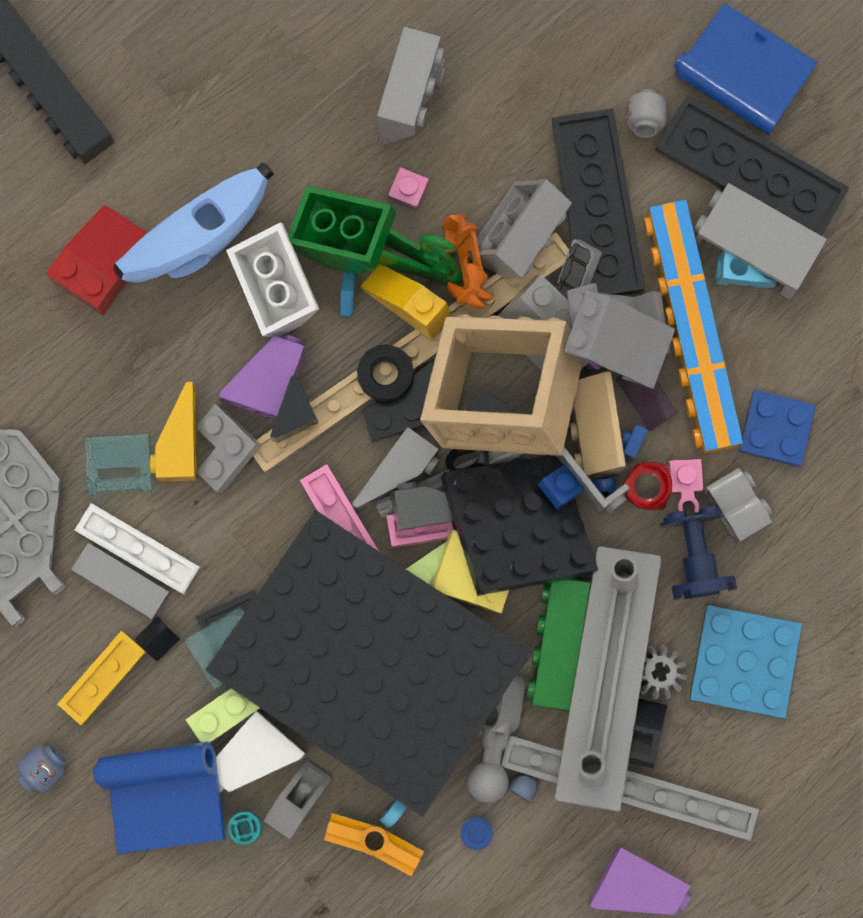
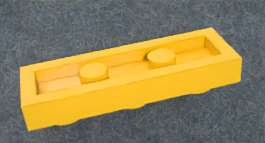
[57,631,147,726]

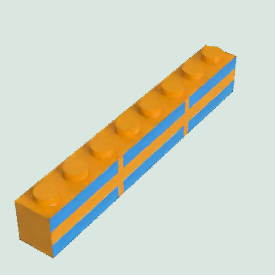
[643,200,743,455]

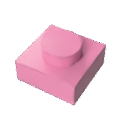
[388,167,429,210]

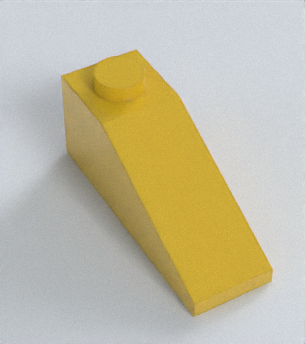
[360,264,452,341]
[150,382,198,482]

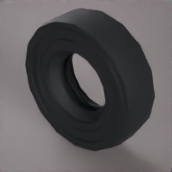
[357,344,414,402]

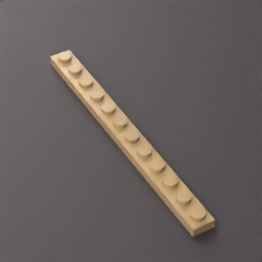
[253,232,569,474]

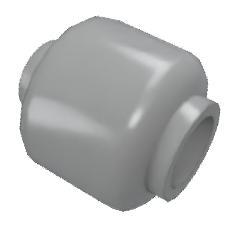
[626,89,667,138]

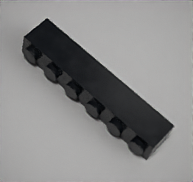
[0,0,115,164]

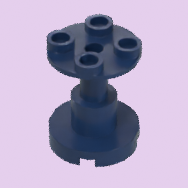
[660,506,737,600]

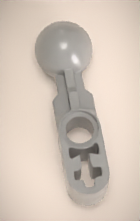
[467,674,525,803]

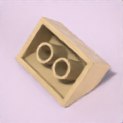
[569,371,626,479]

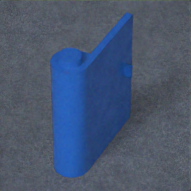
[673,3,818,135]
[93,742,226,854]

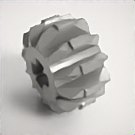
[640,645,687,700]

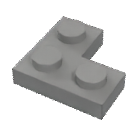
[196,403,262,493]

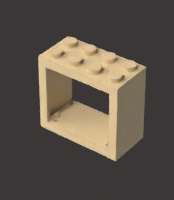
[420,315,583,456]

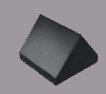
[135,617,180,662]

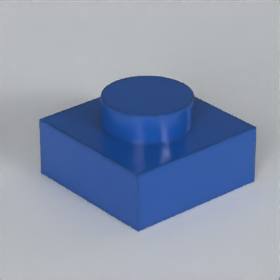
[622,424,648,462]
[538,464,584,510]

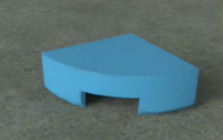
[340,272,356,317]

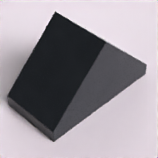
[270,376,319,443]

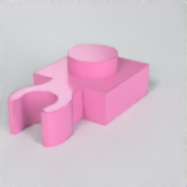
[668,459,703,514]

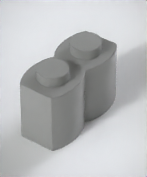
[703,468,773,544]

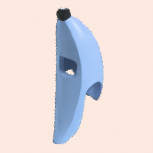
[113,162,274,283]

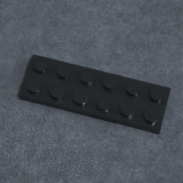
[655,95,849,236]
[551,108,645,295]

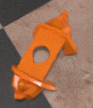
[442,213,494,309]

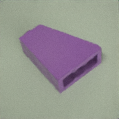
[219,334,306,420]
[588,846,691,915]

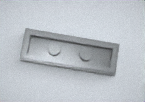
[71,543,170,620]

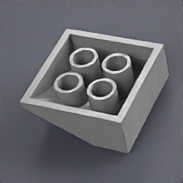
[377,27,445,145]

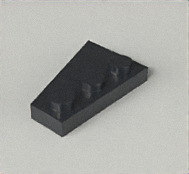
[363,360,462,443]

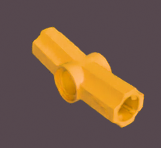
[324,813,424,876]

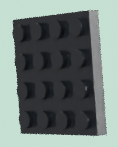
[440,455,598,596]

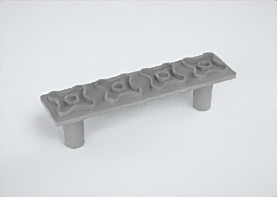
[555,546,661,812]

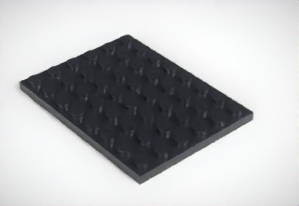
[205,510,531,817]

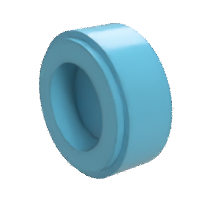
[379,799,407,828]

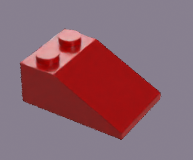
[46,205,147,315]

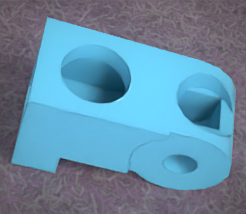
[715,251,776,288]

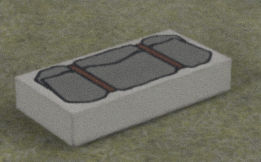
[555,239,602,300]

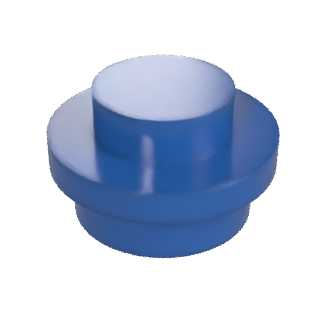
[461,817,493,850]

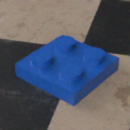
[738,390,816,467]

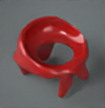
[623,462,673,511]

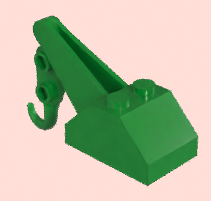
[288,186,462,286]

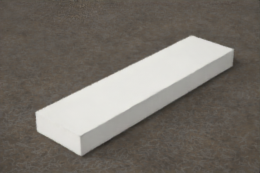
[75,503,201,595]

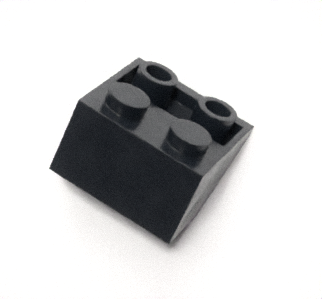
[628,699,668,769]

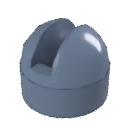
[508,775,537,803]

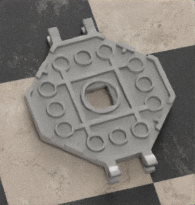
[0,429,66,628]

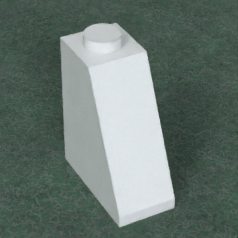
[216,711,307,792]

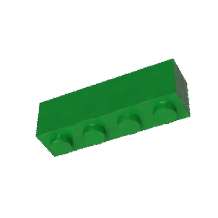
[526,579,591,712]

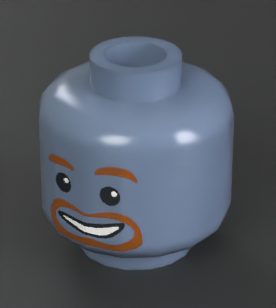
[17,744,66,793]

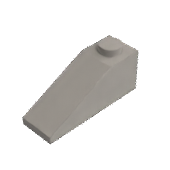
[352,427,440,511]

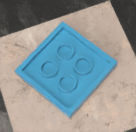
[689,605,802,719]

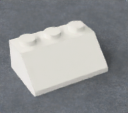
[226,222,319,338]

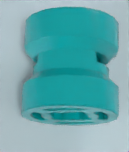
[228,811,263,845]

